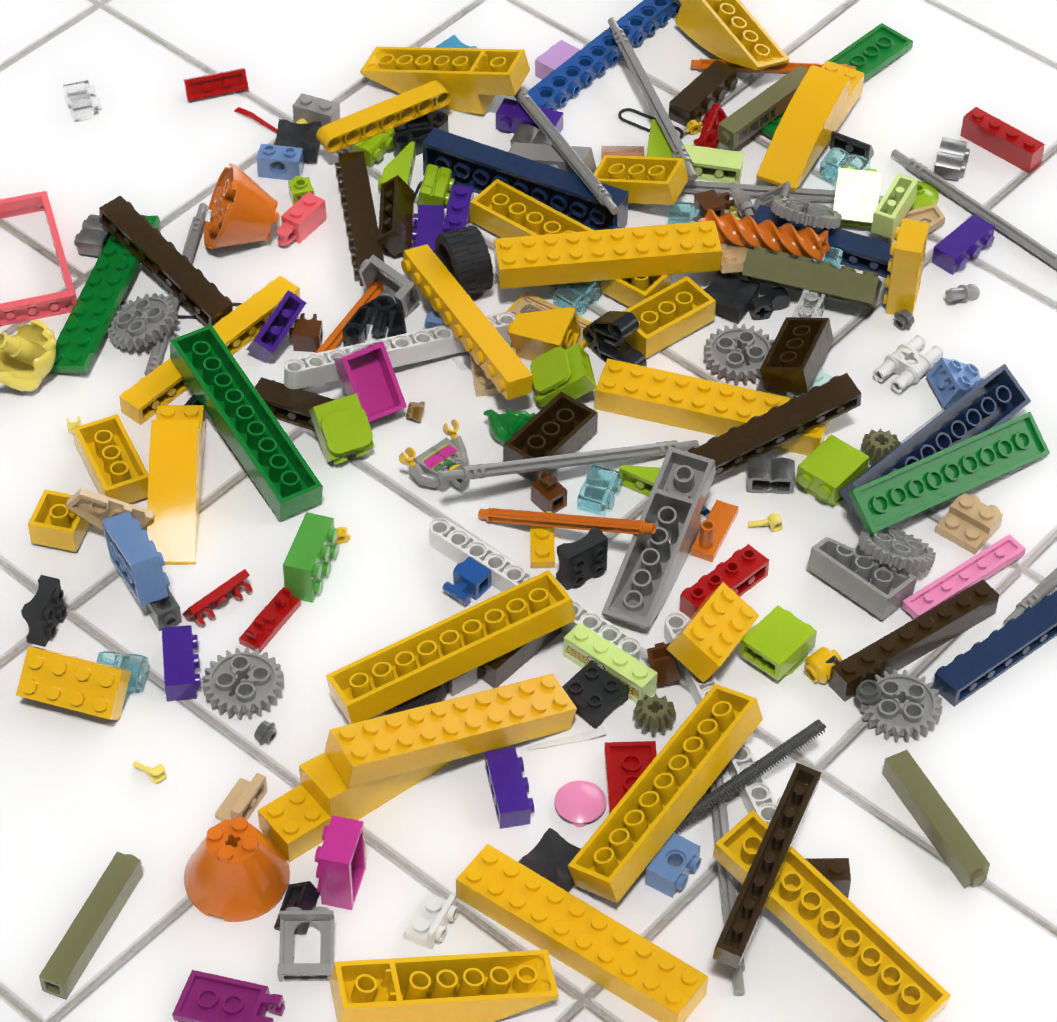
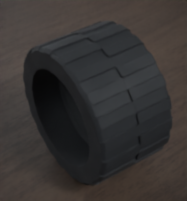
[435,225,494,295]

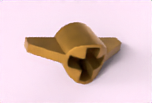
[406,401,425,422]

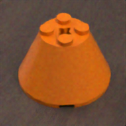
[204,163,279,249]
[184,817,290,922]

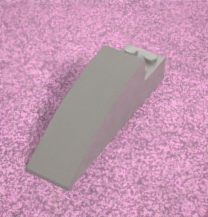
[602,447,716,629]

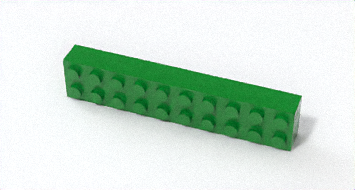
[170,325,323,520]

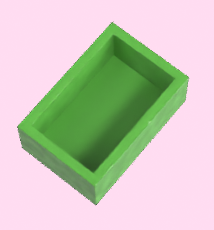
[283,512,339,603]

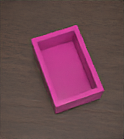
[334,342,407,422]
[315,815,366,910]

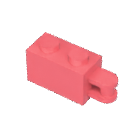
[277,192,326,246]

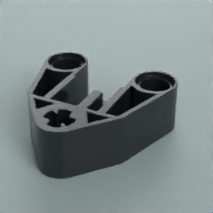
[393,110,449,157]
[343,295,407,347]
[583,311,647,367]

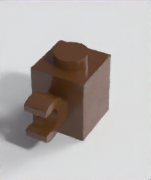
[693,189,735,220]
[289,313,323,352]
[531,468,567,513]
[647,642,681,687]

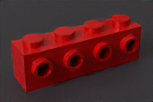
[960,107,1045,173]
[679,544,769,618]

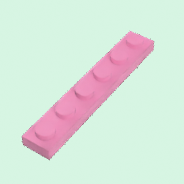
[902,534,1026,619]

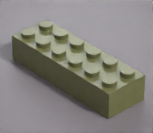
[742,246,882,308]

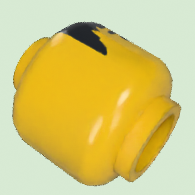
[804,647,842,684]

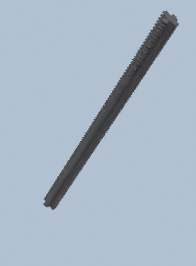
[674,719,826,834]

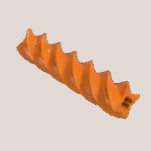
[699,209,830,261]

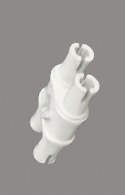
[873,335,944,393]

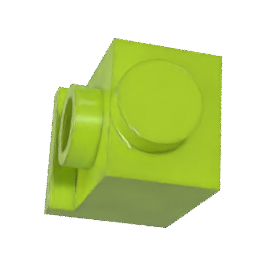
[288,176,314,205]

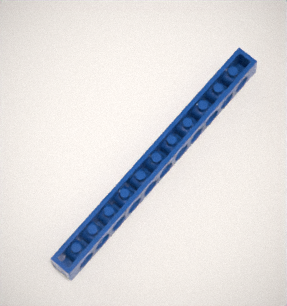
[527,0,681,111]

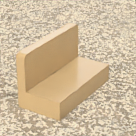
[215,773,267,821]

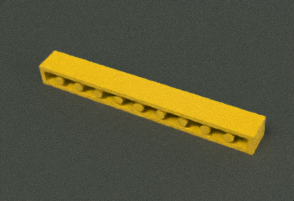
[401,244,533,400]
[119,276,300,425]

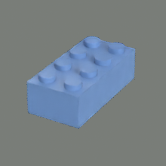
[101,511,170,606]

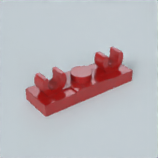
[183,68,249,101]
[693,103,727,148]
[182,569,253,627]
[239,587,301,654]

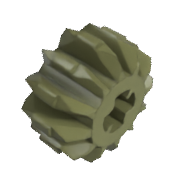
[860,428,900,465]
[633,693,676,737]

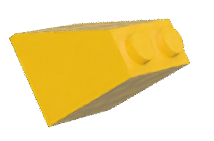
[507,307,581,361]

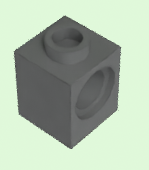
[146,587,182,631]

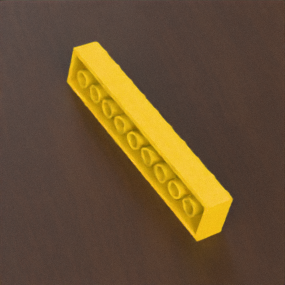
[470,179,672,307]
[494,221,722,289]
[594,358,829,456]
[326,570,576,724]
[324,673,577,788]
[568,684,763,903]
[713,810,951,1022]
[456,844,708,1022]

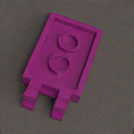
[172,970,286,1022]

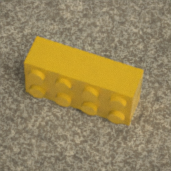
[594,155,689,206]
[883,219,929,315]
[622,276,716,358]
[73,414,148,503]
[666,582,760,683]
[16,646,131,720]

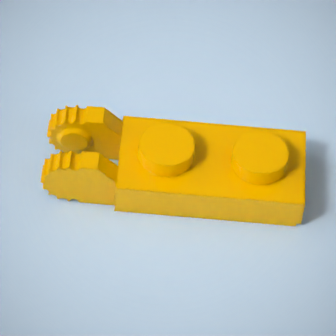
[530,511,555,568]

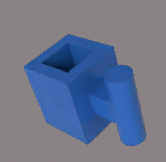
[442,557,491,604]

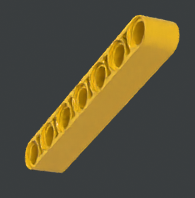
[316,80,452,153]

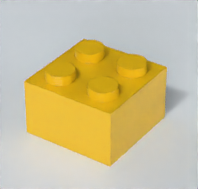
[28,489,90,552]

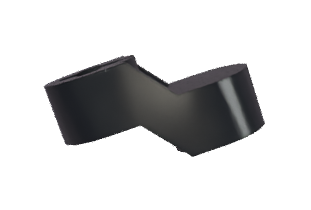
[749,287,790,320]

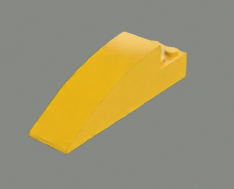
[675,0,790,70]
[360,46,530,115]
[756,60,865,191]
[147,405,206,565]
[258,752,454,863]
[329,950,559,1022]

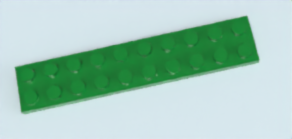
[759,23,913,139]
[49,215,160,373]
[848,412,1050,535]

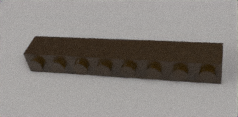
[335,151,385,286]
[99,195,233,326]
[687,373,862,479]
[829,580,999,702]
[713,763,822,969]

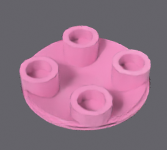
[554,781,606,827]

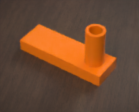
[690,500,739,562]

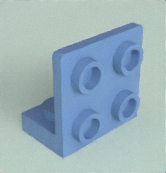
[926,357,981,408]

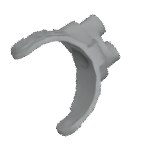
[729,182,755,218]

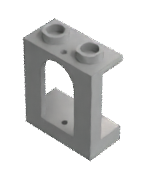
[359,255,420,317]
[277,907,335,981]

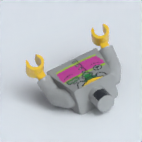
[399,419,470,492]

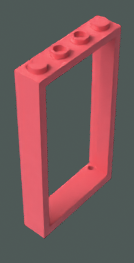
[0,191,77,326]

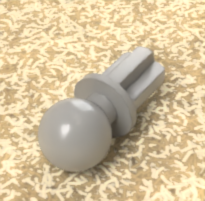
[945,284,980,302]

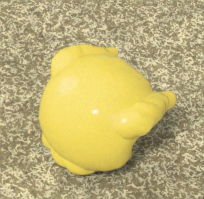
[0,320,56,392]

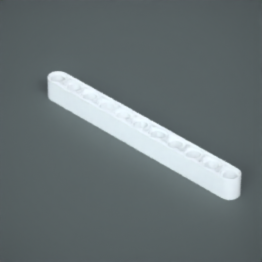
[284,312,516,389]
[429,518,640,661]
[664,612,778,824]

